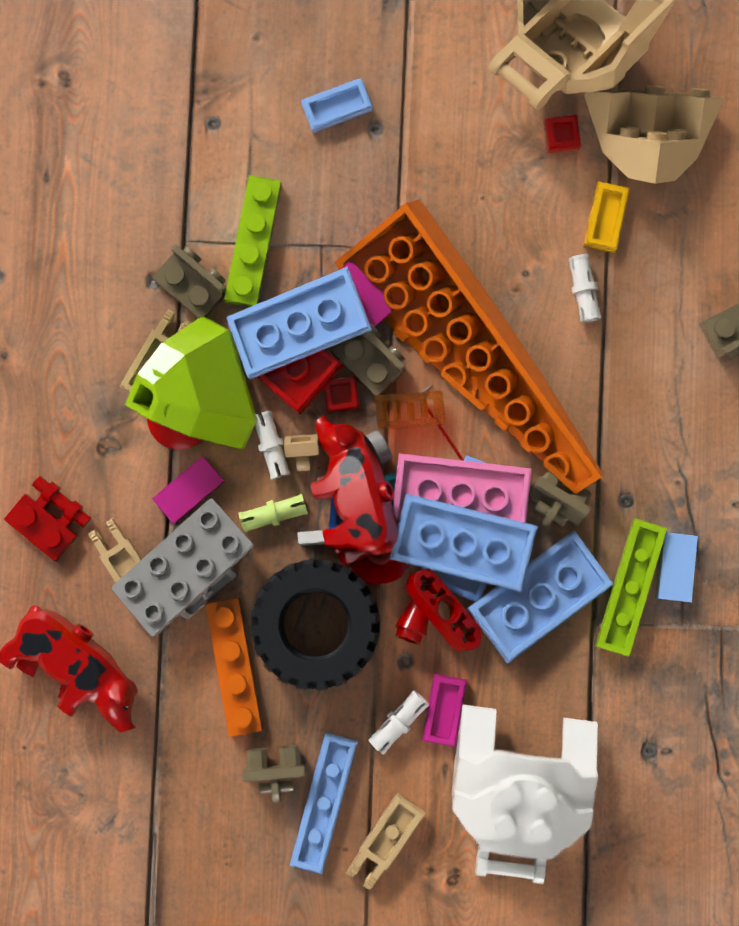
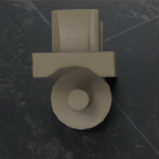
[529,470,591,527]
[243,745,306,803]

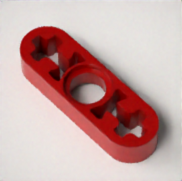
[406,569,482,652]

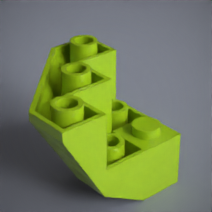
[125,316,257,449]

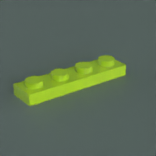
[224,175,282,307]
[595,518,667,657]

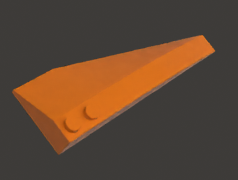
[335,199,603,494]

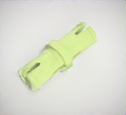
[238,494,308,533]

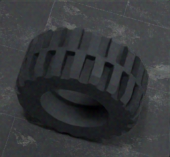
[250,559,380,691]

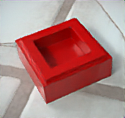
[544,115,581,153]
[324,376,360,413]

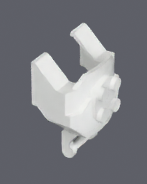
[452,705,598,884]

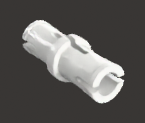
[568,254,602,323]
[255,411,291,480]
[368,690,429,755]

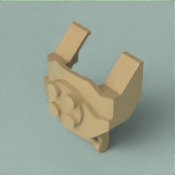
[488,0,675,110]

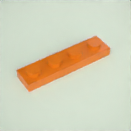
[205,598,263,737]

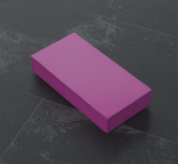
[342,260,394,328]
[152,456,225,524]
[422,673,467,747]

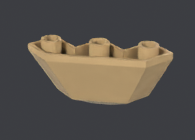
[584,84,723,184]

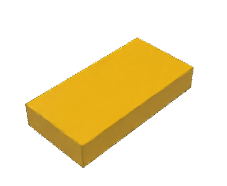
[583,181,630,253]

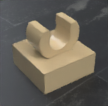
[284,434,319,471]

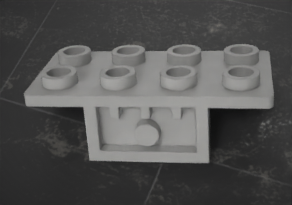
[112,498,254,637]

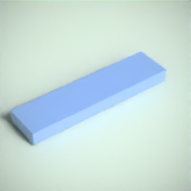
[290,732,358,874]

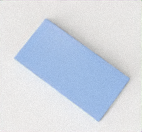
[226,267,372,379]
[390,493,538,592]
[467,530,614,663]

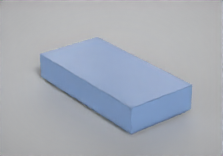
[301,78,373,133]
[656,532,698,602]

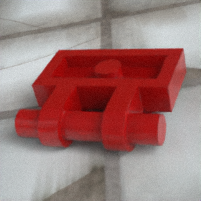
[4,476,91,562]

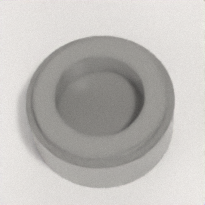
[365,430,392,465]

